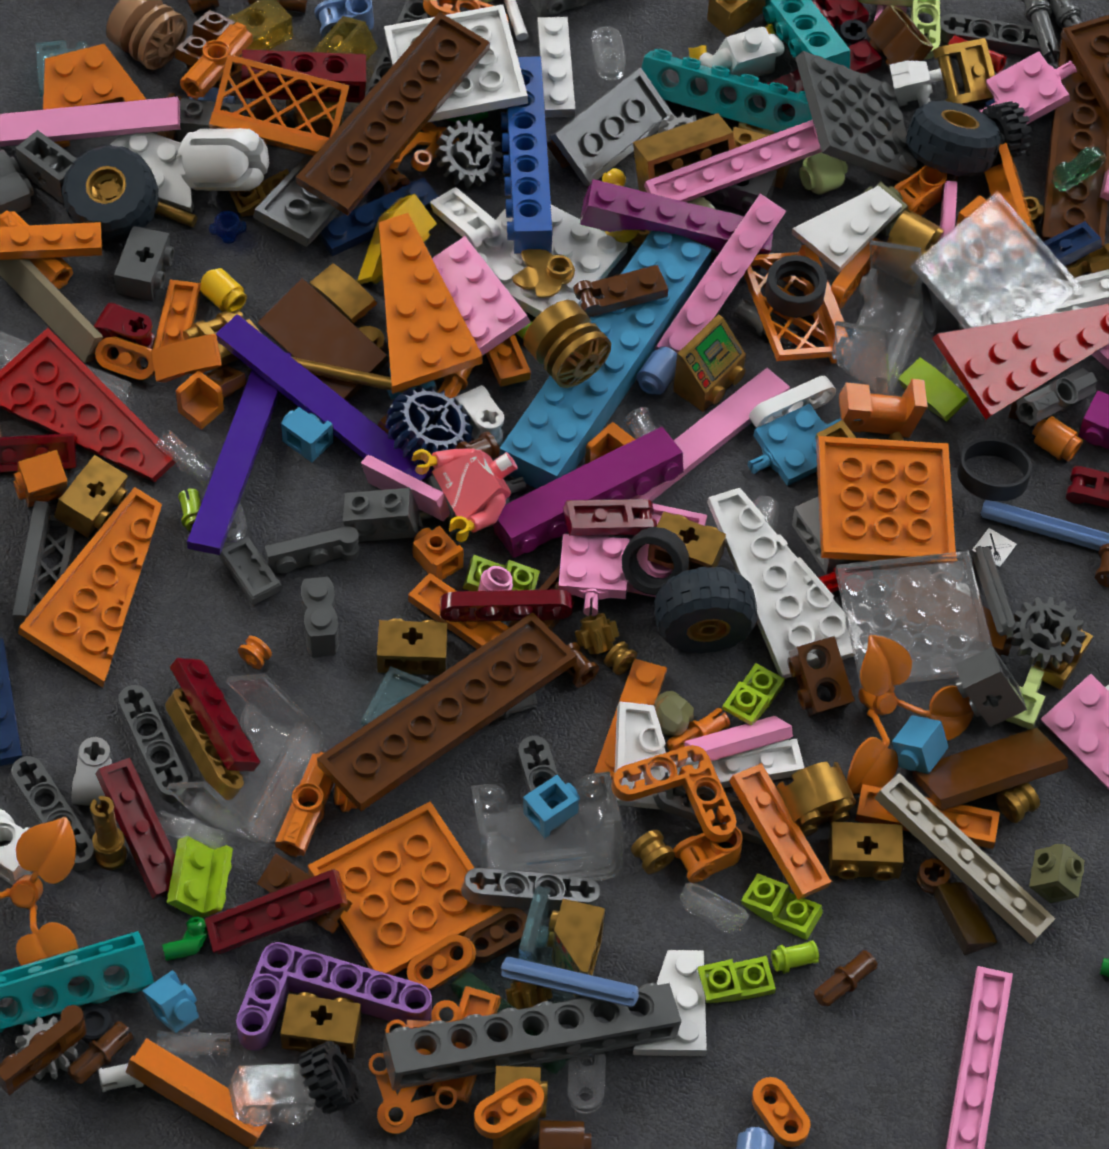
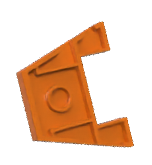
[43,44,147,148]

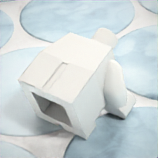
[889,61,943,107]

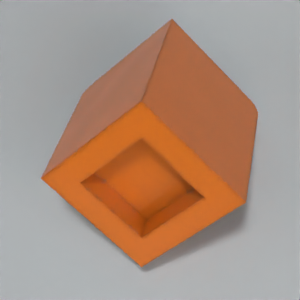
[176,370,224,430]
[585,421,635,464]

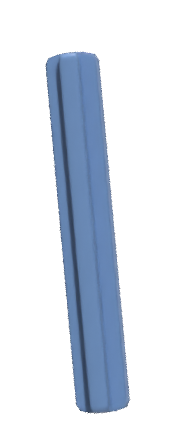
[981,500,1109,551]
[501,957,639,1007]

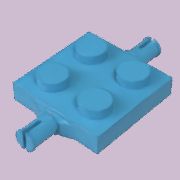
[748,403,841,486]

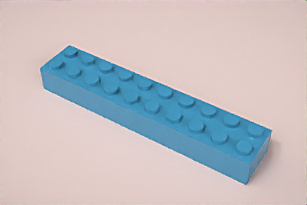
[499,231,712,489]

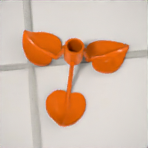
[847,635,974,794]
[0,817,78,966]

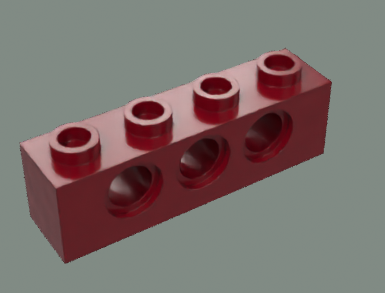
[241,49,366,103]

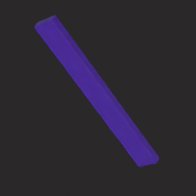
[216,314,432,482]
[187,353,291,555]

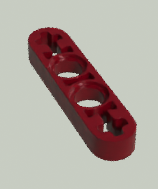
[439,589,572,622]

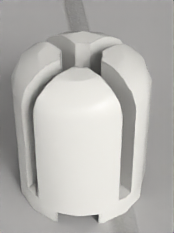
[178,128,269,191]

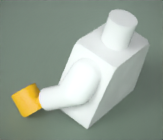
[688,24,784,77]

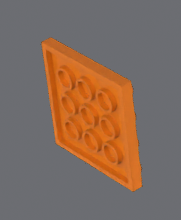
[816,436,956,565]
[308,801,502,975]

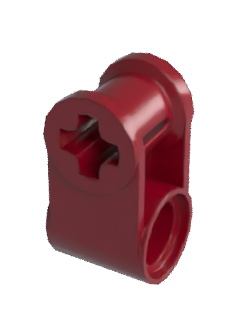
[93,303,155,350]

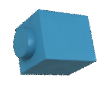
[892,715,949,774]

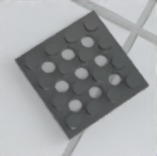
[795,51,918,182]

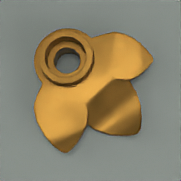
[512,249,575,298]

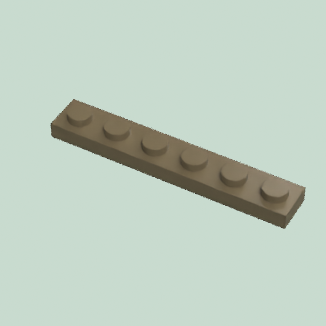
[874,773,1055,944]

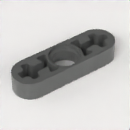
[518,736,567,831]

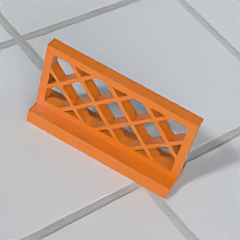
[209,54,349,156]
[744,245,853,364]

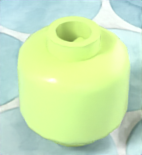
[799,152,848,194]

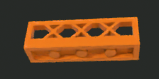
[984,143,1041,261]

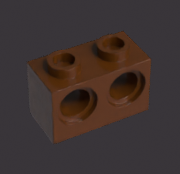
[787,636,855,717]

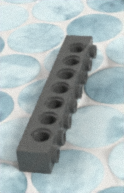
[382,983,682,1090]

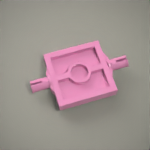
[979,51,1077,124]
[558,534,630,616]

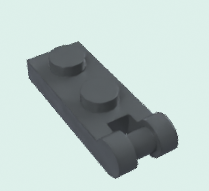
[265,526,359,574]

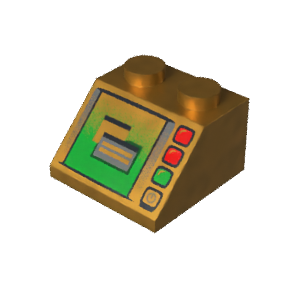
[673,314,746,412]
[547,898,605,996]

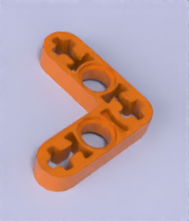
[611,745,737,842]

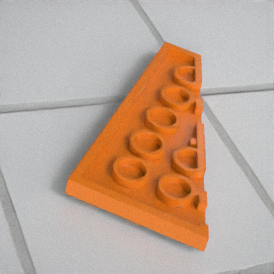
[379,213,483,394]
[18,487,162,688]

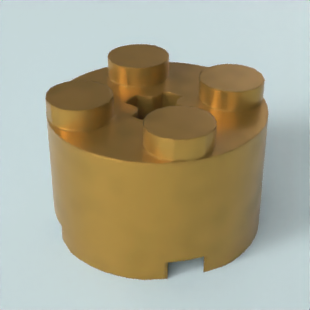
[875,209,945,284]
[776,761,856,837]

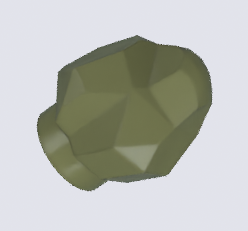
[654,691,694,736]

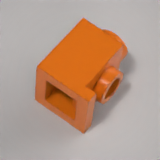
[413,526,464,580]

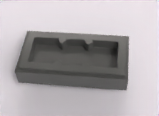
[219,536,282,605]

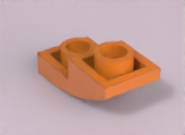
[151,334,222,383]

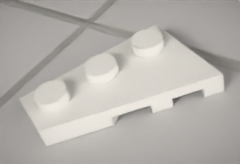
[792,186,902,272]
[613,702,684,809]
[633,950,707,1056]

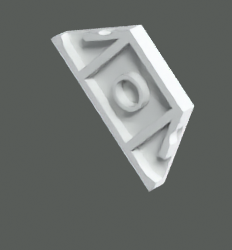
[110,132,194,212]

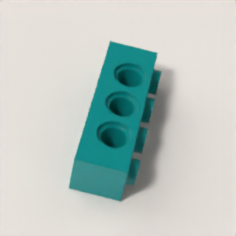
[763,0,850,69]

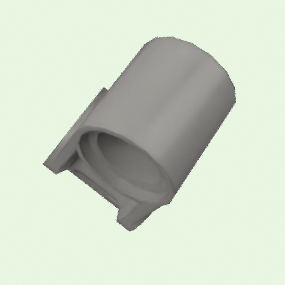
[72,737,112,806]

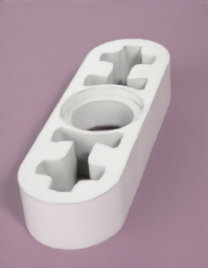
[749,376,836,428]

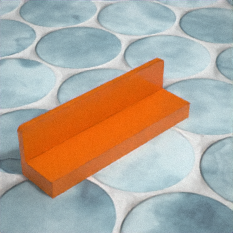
[125,1038,272,1148]

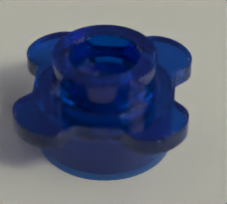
[209,211,247,244]

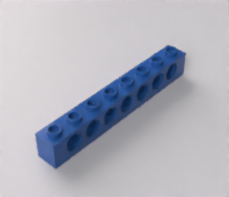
[501,56,552,253]

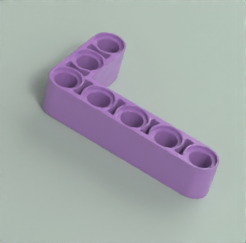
[236,942,432,1051]

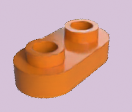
[95,337,155,380]
[407,934,476,990]
[752,1077,810,1147]
[474,1078,544,1139]

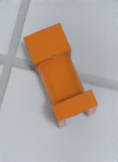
[839,379,928,438]

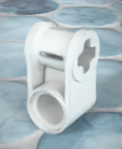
[455,385,504,445]

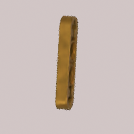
[165,688,244,800]

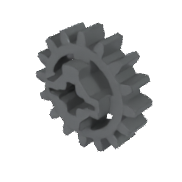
[435,120,503,188]
[1011,597,1085,669]

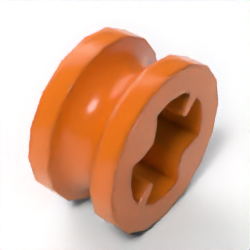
[238,636,272,669]

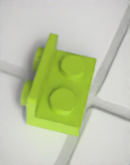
[167,836,233,918]

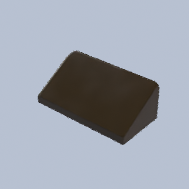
[934,882,997,956]

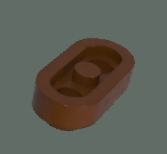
[464,907,530,963]

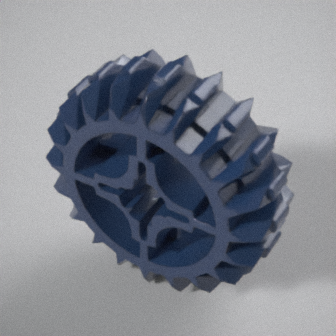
[385,385,474,465]

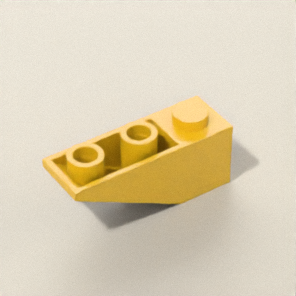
[357,194,437,284]

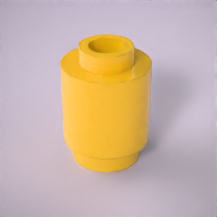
[200,268,247,313]

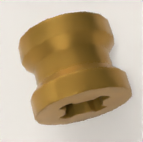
[996,782,1040,823]
[631,830,675,874]

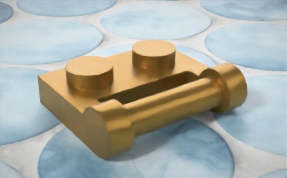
[932,38,995,105]

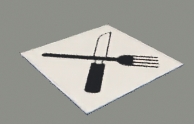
[972,528,1017,567]

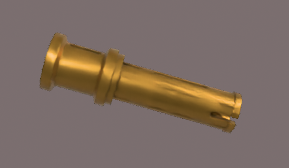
[90,796,127,870]

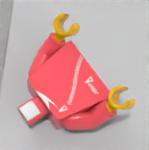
[411,448,518,542]

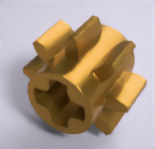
[575,613,619,654]
[505,980,553,1010]

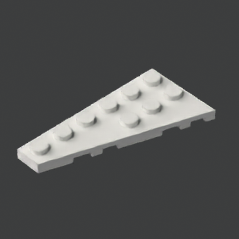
[707,488,869,679]

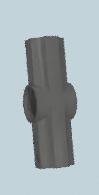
[1015,368,1097,426]

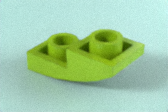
[897,357,969,421]
[463,555,540,591]
[722,663,785,725]
[741,873,823,940]
[697,956,776,1003]

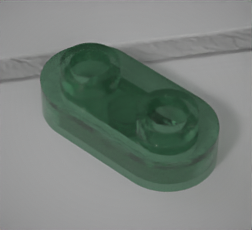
[1051,146,1107,192]

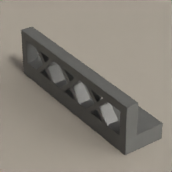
[12,501,76,632]

